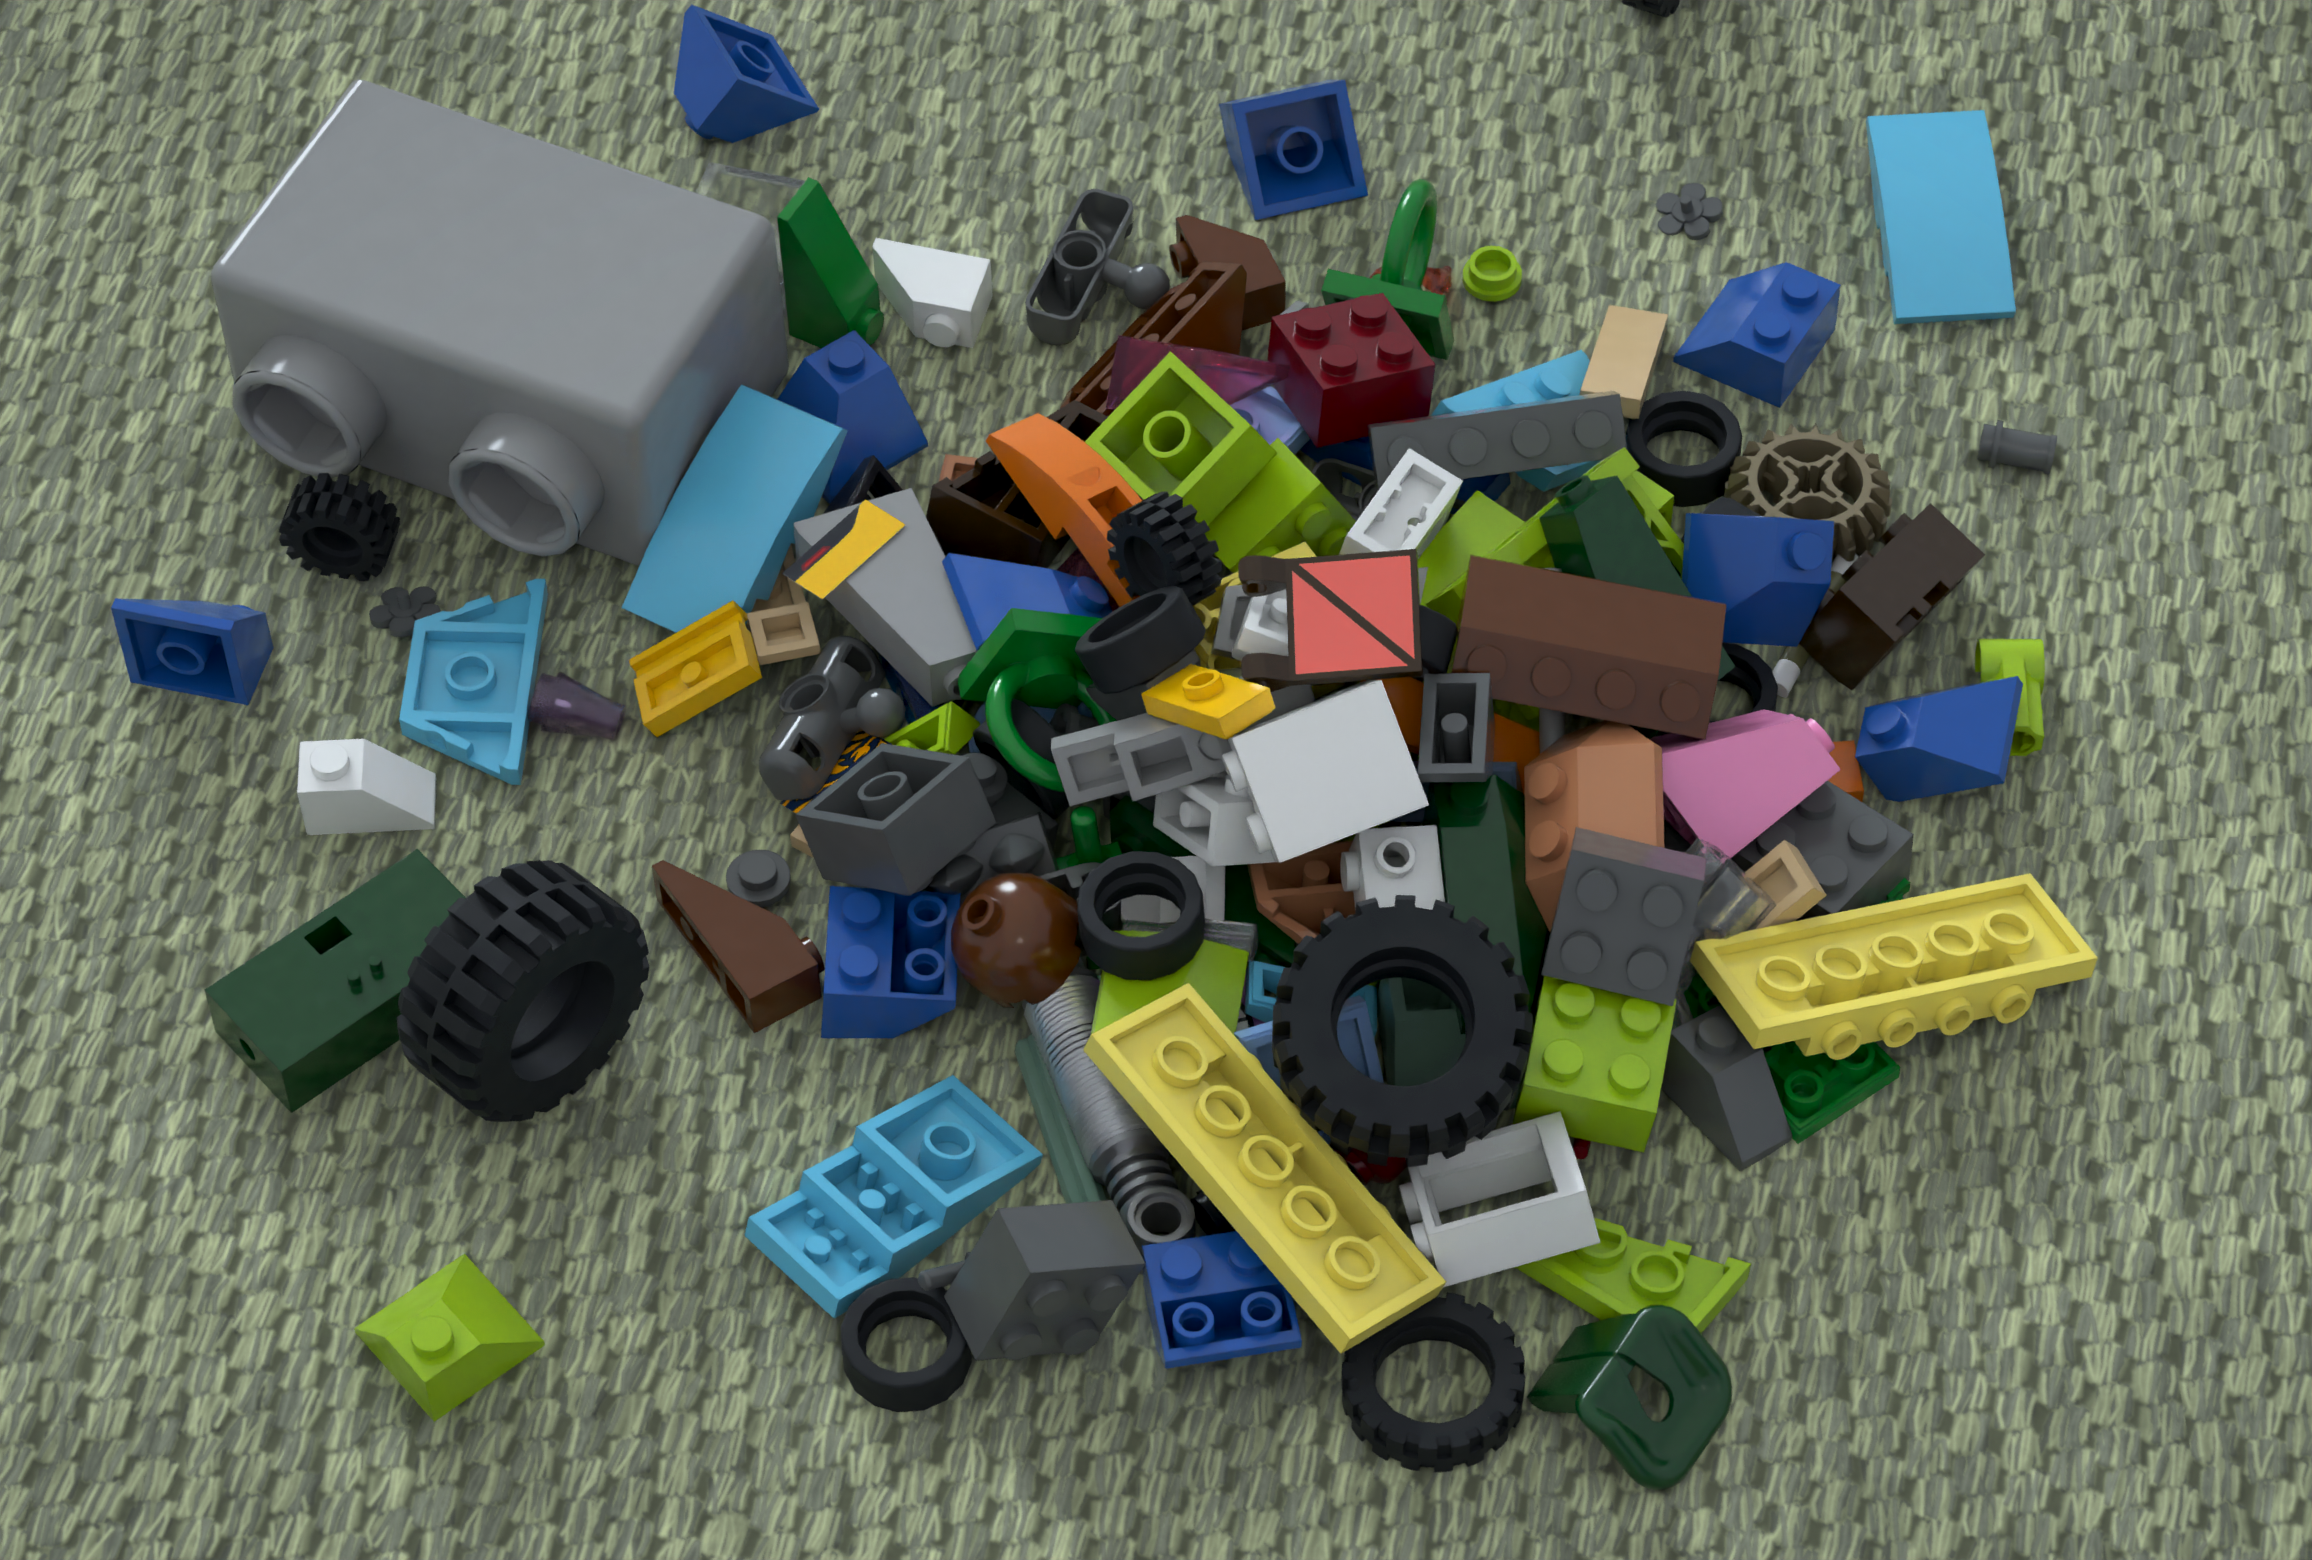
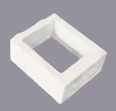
[1339,448,1463,559]
[1399,1111,1600,1287]

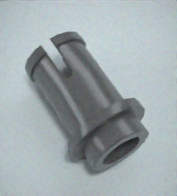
[1977,420,2057,475]

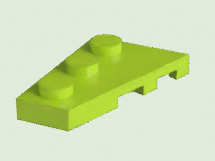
[1515,1218,1751,1333]

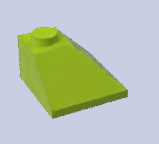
[354,1253,545,1422]

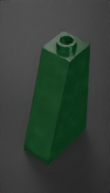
[1539,475,1735,739]

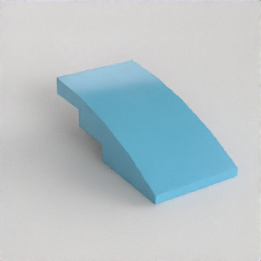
[1866,110,2016,324]
[622,385,848,633]
[745,1075,1043,1319]

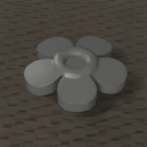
[1656,183,1723,240]
[369,586,441,637]

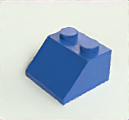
[1219,79,1368,220]
[1673,262,1841,408]

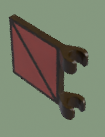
[1238,549,1423,692]

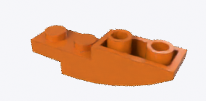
[986,413,1143,607]

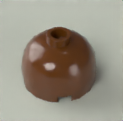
[951,873,1082,1008]

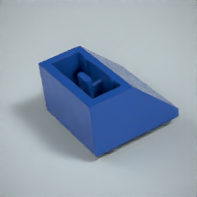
[821,886,961,1038]
[1142,1231,1302,1369]

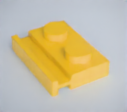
[629,600,762,737]

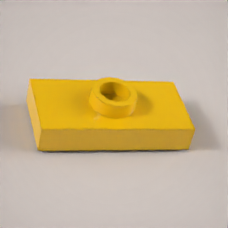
[1141,664,1276,740]

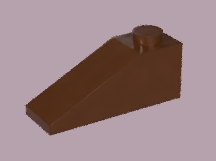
[652,860,825,1033]

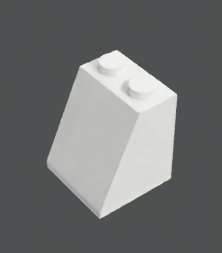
[1222,680,1429,863]

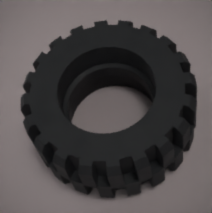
[397,860,649,1122]
[1272,895,1533,1167]

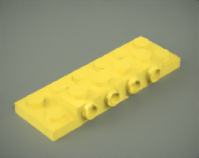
[1690,873,2098,1060]
[1083,983,1446,1354]

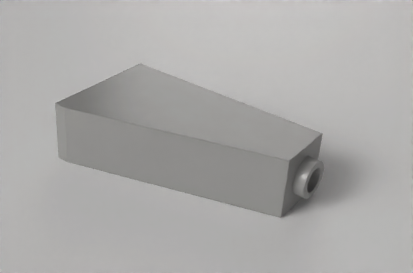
[793,488,977,707]

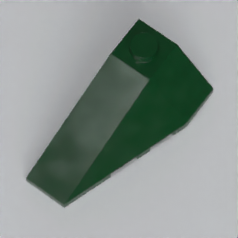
[1422,775,1548,1034]

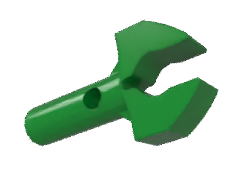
[1056,806,1122,870]

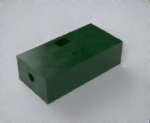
[205,849,466,1113]

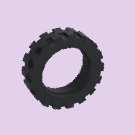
[1341,1292,1525,1472]

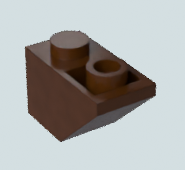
[1169,215,1286,330]

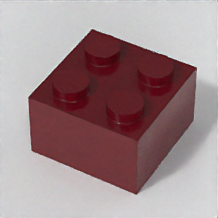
[1266,293,1436,448]

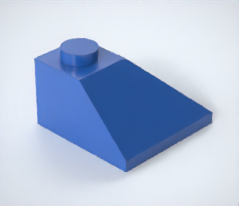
[674,4,819,143]
[777,330,928,504]
[1682,513,1834,647]
[942,553,1112,651]
[111,598,273,705]
[1855,676,2023,802]

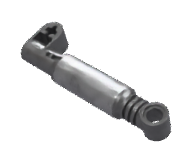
[1022,862,1195,1275]

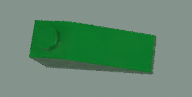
[777,177,884,348]

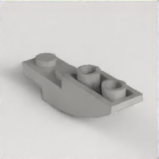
[1051,676,1316,806]

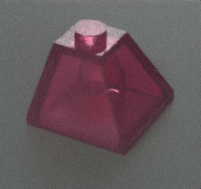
[1106,335,1290,410]

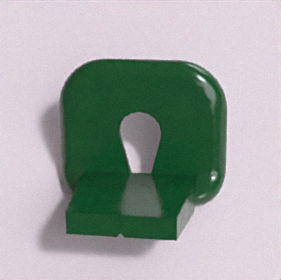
[1527,1305,1732,1490]

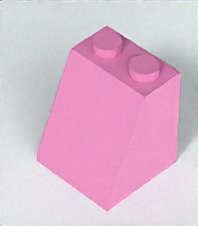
[1650,709,1841,864]

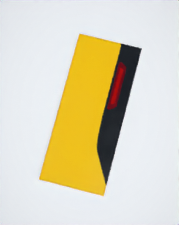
[782,499,906,600]

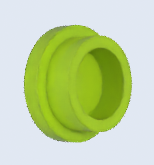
[1462,246,1522,302]

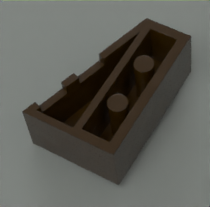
[926,400,1108,568]
[1799,503,1985,691]

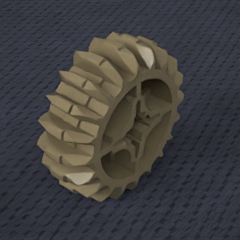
[1724,423,1892,562]

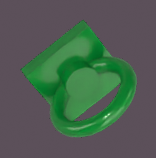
[1321,179,1454,360]
[957,608,1117,793]

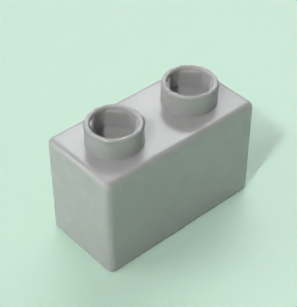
[211,80,789,566]

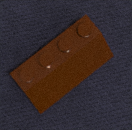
[1447,555,1726,739]

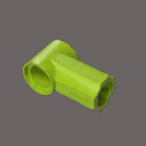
[1975,639,2045,756]

